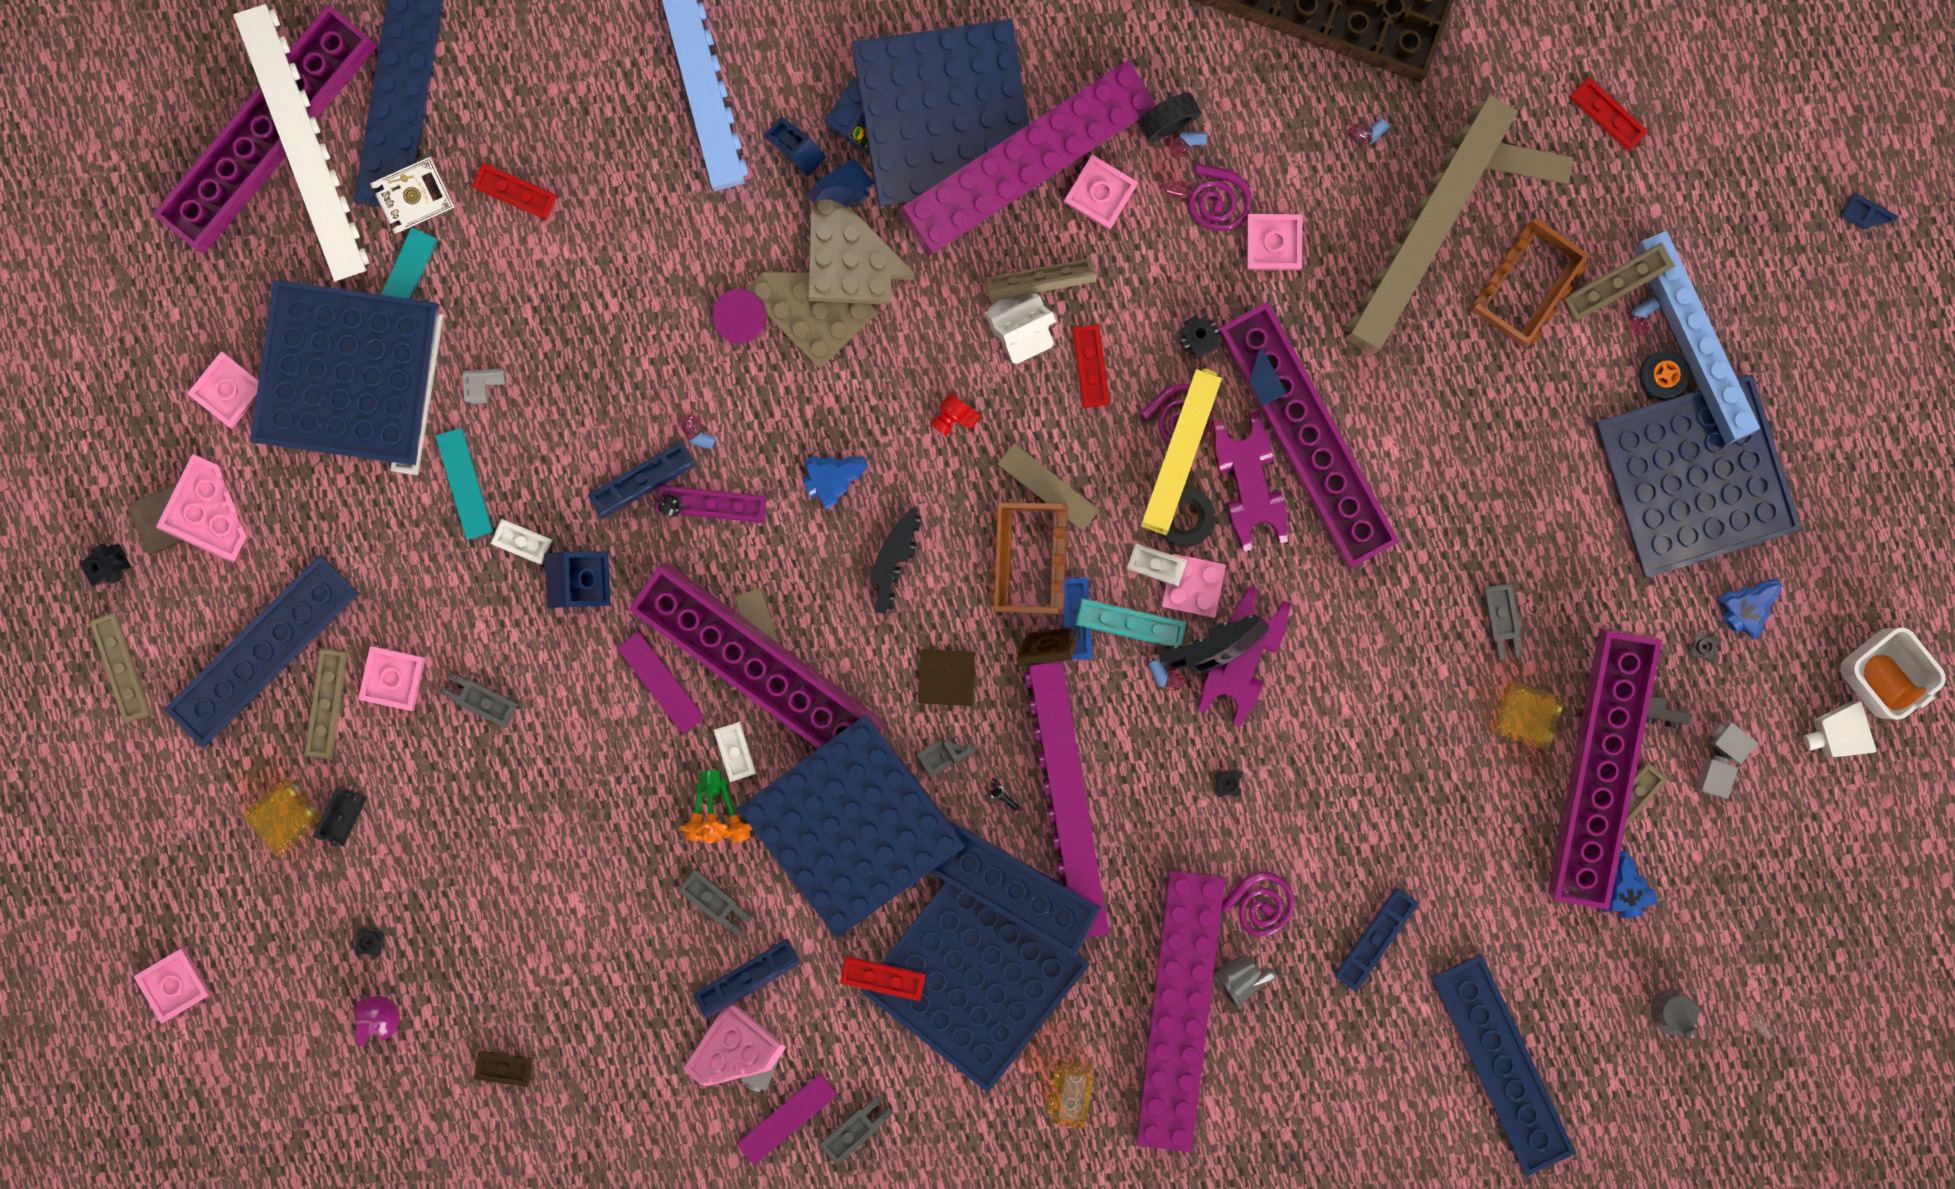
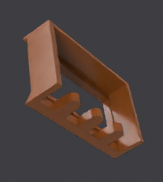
[1469,218,1589,347]
[990,502,1068,614]

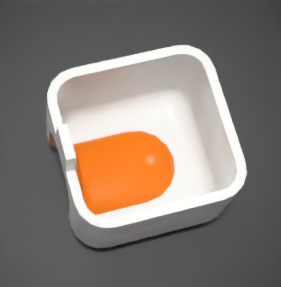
[1840,628,1946,720]

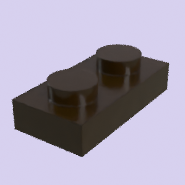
[474,1050,534,1087]

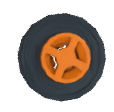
[1639,350,1690,400]

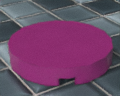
[713,289,767,343]

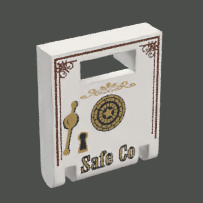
[370,157,454,234]

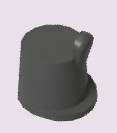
[1213,954,1276,1011]
[1651,988,1699,1038]

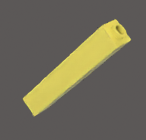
[1141,369,1222,535]

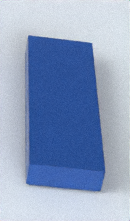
[1062,577,1092,660]

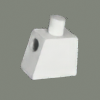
[1803,701,1877,757]

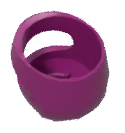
[356,996,400,1046]

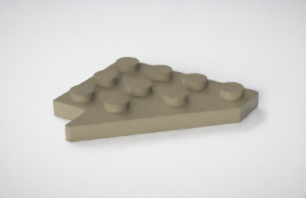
[808,200,914,305]
[745,272,878,369]

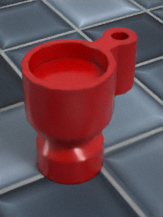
[929,392,981,437]

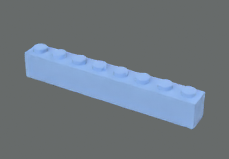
[662,0,749,191]
[1635,231,1760,445]

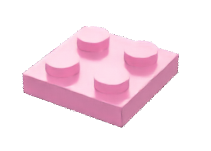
[1064,155,1139,230]
[1247,214,1302,270]
[187,351,259,429]
[1161,554,1226,618]
[358,646,425,711]
[134,948,211,1024]

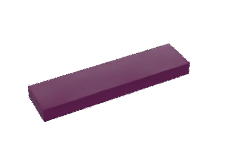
[656,485,767,523]
[617,631,705,734]
[736,1073,838,1165]

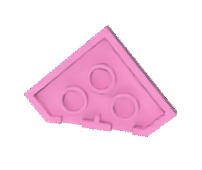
[156,454,246,563]
[683,1003,786,1086]

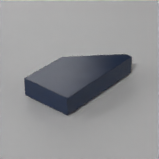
[1839,192,1898,230]
[1249,349,1287,407]

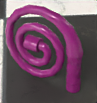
[1188,163,1252,231]
[1139,383,1214,444]
[1222,872,1295,937]

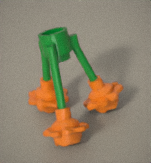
[679,770,752,844]

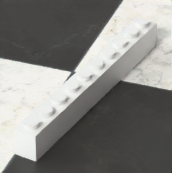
[233,4,370,281]

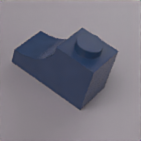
[764,117,827,176]
[807,158,874,208]

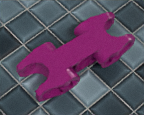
[1212,411,1288,552]
[1197,586,1291,727]

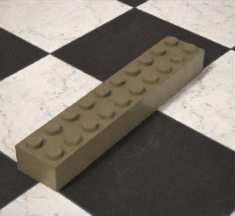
[1344,95,1518,355]

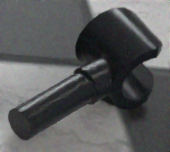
[984,778,1019,811]

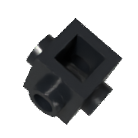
[1178,315,1221,360]
[79,543,132,587]

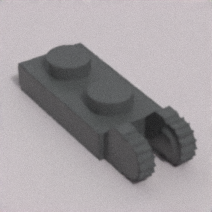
[1483,583,1522,662]
[439,671,519,728]
[678,868,753,936]
[819,1095,893,1166]

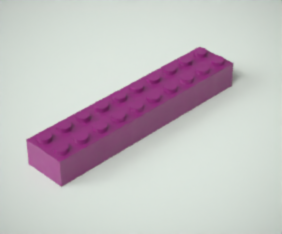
[153,4,378,254]
[898,60,1156,256]
[1218,301,1400,569]
[629,562,887,748]
[1548,627,1662,909]
[1024,661,1109,938]
[1135,869,1225,1152]

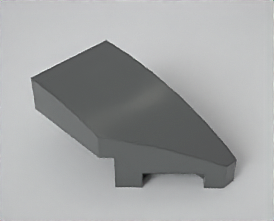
[915,740,975,778]

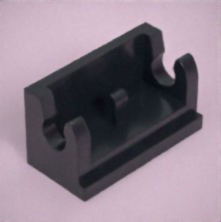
[312,786,368,847]

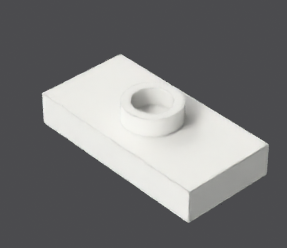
[491,519,553,565]
[1127,543,1187,586]
[714,722,757,782]

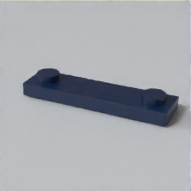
[588,441,696,519]
[1333,886,1419,992]
[694,938,801,1019]

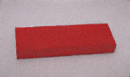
[1569,76,1648,152]
[472,162,558,221]
[1072,324,1110,409]
[840,955,926,1001]

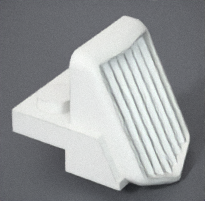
[984,293,1056,364]

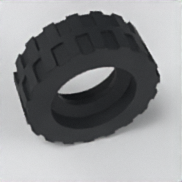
[1138,92,1202,142]
[1160,486,1216,547]

